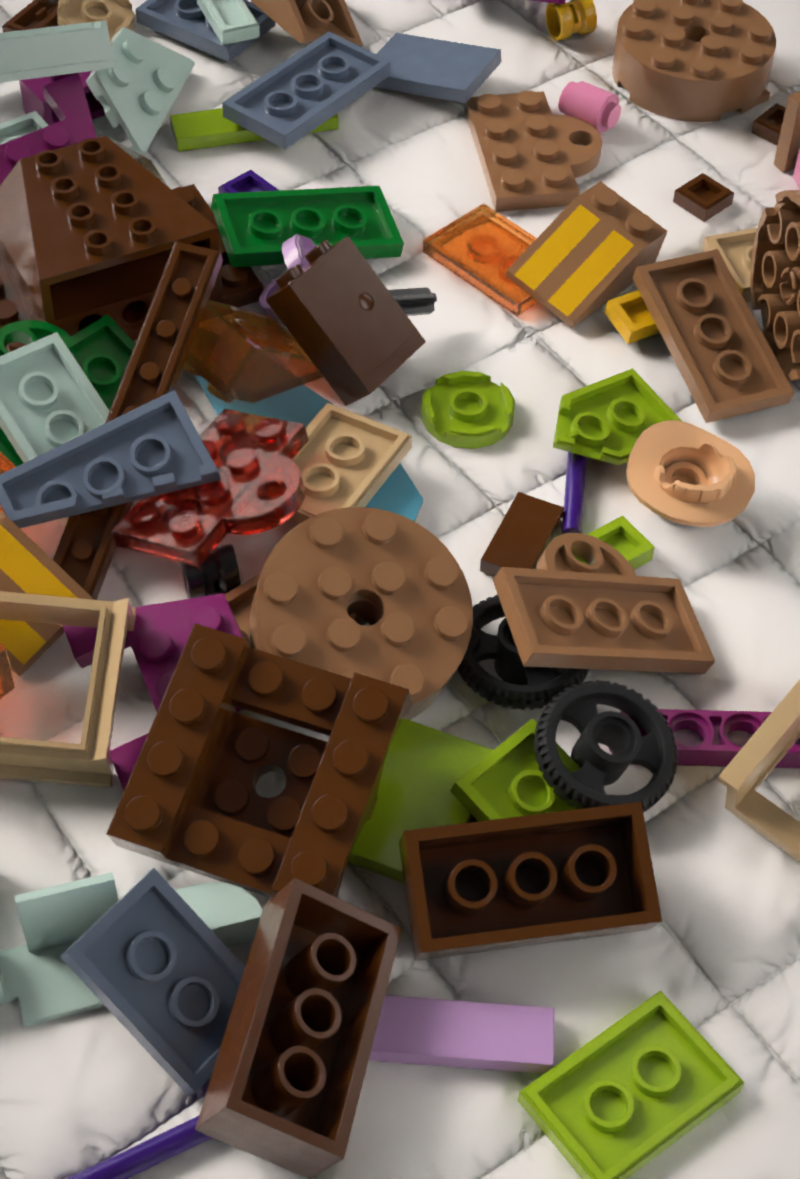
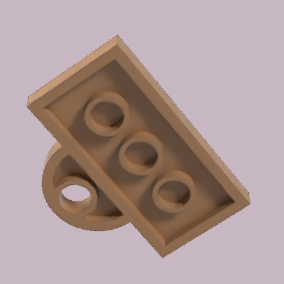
[464,91,602,212]
[493,533,715,674]

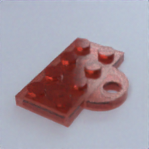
[111,409,309,567]

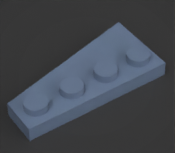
[0,390,221,528]

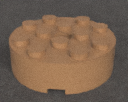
[612,0,776,122]
[751,190,800,381]
[249,507,473,720]

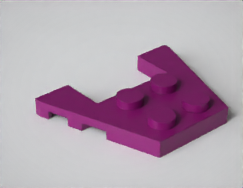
[0,73,97,185]
[62,593,244,792]

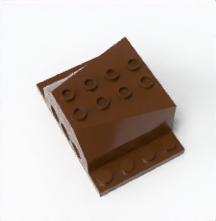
[0,136,264,352]

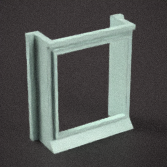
[0,20,116,83]

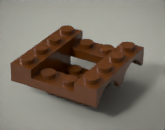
[106,623,412,898]

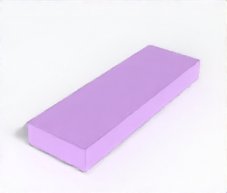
[369,995,555,1074]

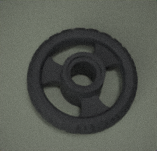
[457,594,589,710]
[534,680,678,812]

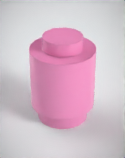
[558,81,621,134]

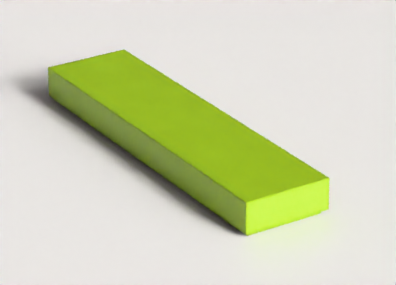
[170,108,339,152]

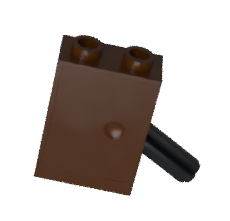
[266,236,437,406]

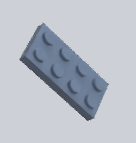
[222,31,391,150]

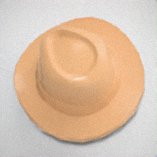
[626,420,755,527]

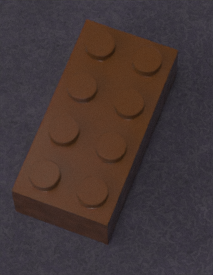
[399,802,662,961]
[195,878,402,1179]

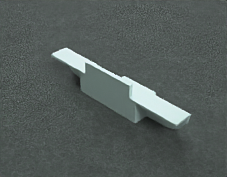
[0,872,263,1027]

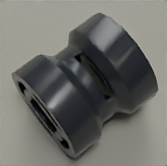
[180,544,241,599]

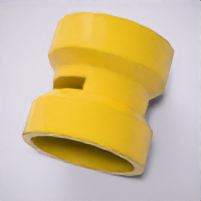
[545,0,597,41]

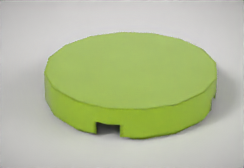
[421,371,515,449]

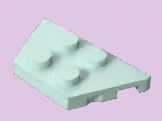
[86,27,195,156]

